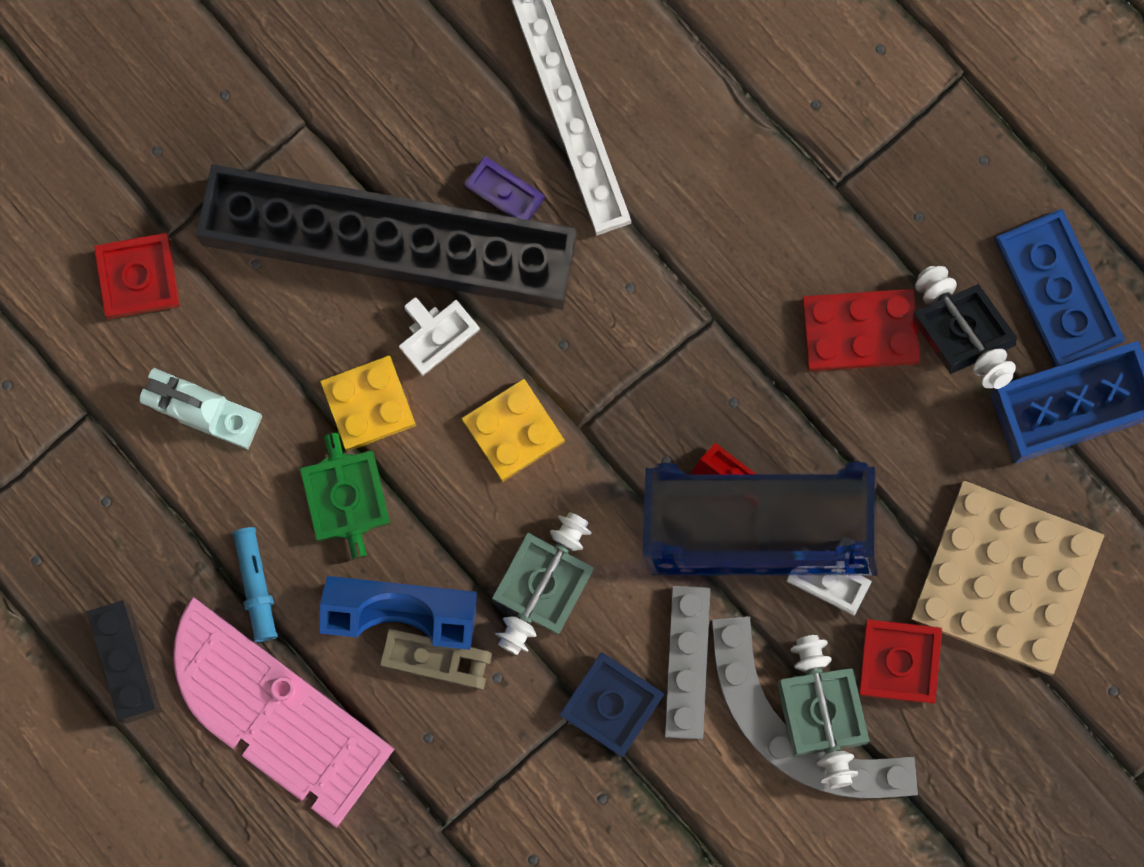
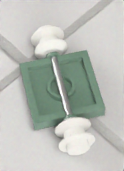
[492,512,594,655]
[777,635,870,788]

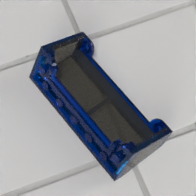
[643,462,878,576]

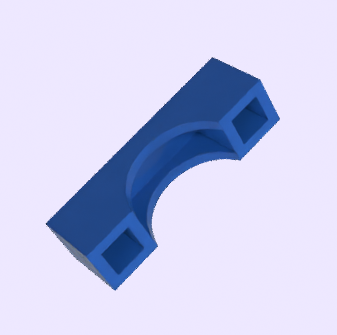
[319,576,477,650]

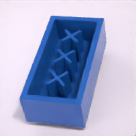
[990,341,1144,464]

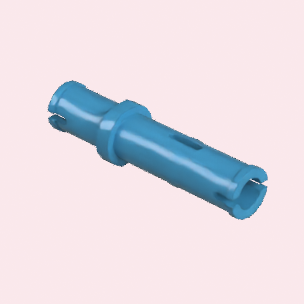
[232,527,278,643]

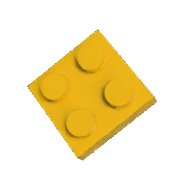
[320,355,416,452]
[462,379,565,482]

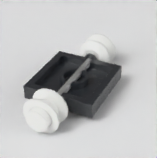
[913,266,1017,389]

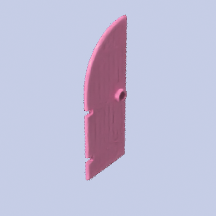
[173,597,395,828]

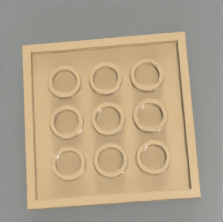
[910,480,1104,675]

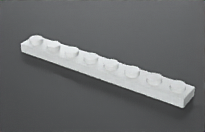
[511,0,631,236]

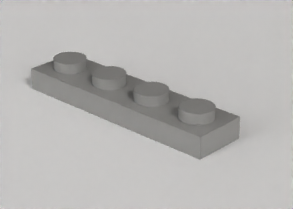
[665,586,710,740]

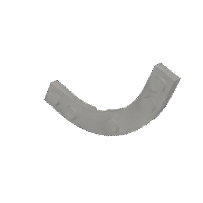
[712,617,918,798]

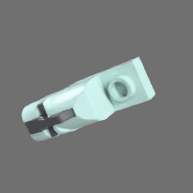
[140,368,262,450]

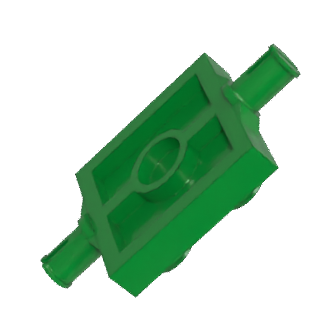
[300,433,391,560]

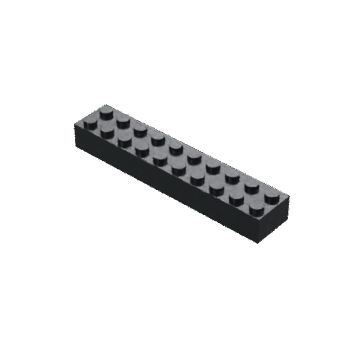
[196,164,577,310]

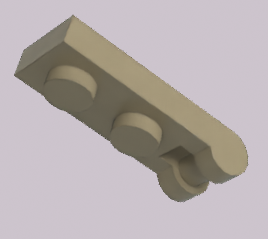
[380,629,492,690]

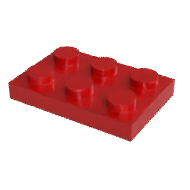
[802,289,920,371]

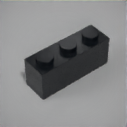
[87,600,162,723]

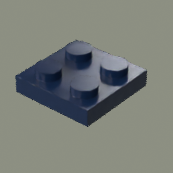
[559,652,664,758]

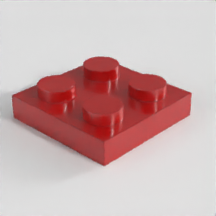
[94,233,181,320]
[858,619,942,704]

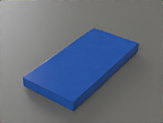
[994,209,1125,368]

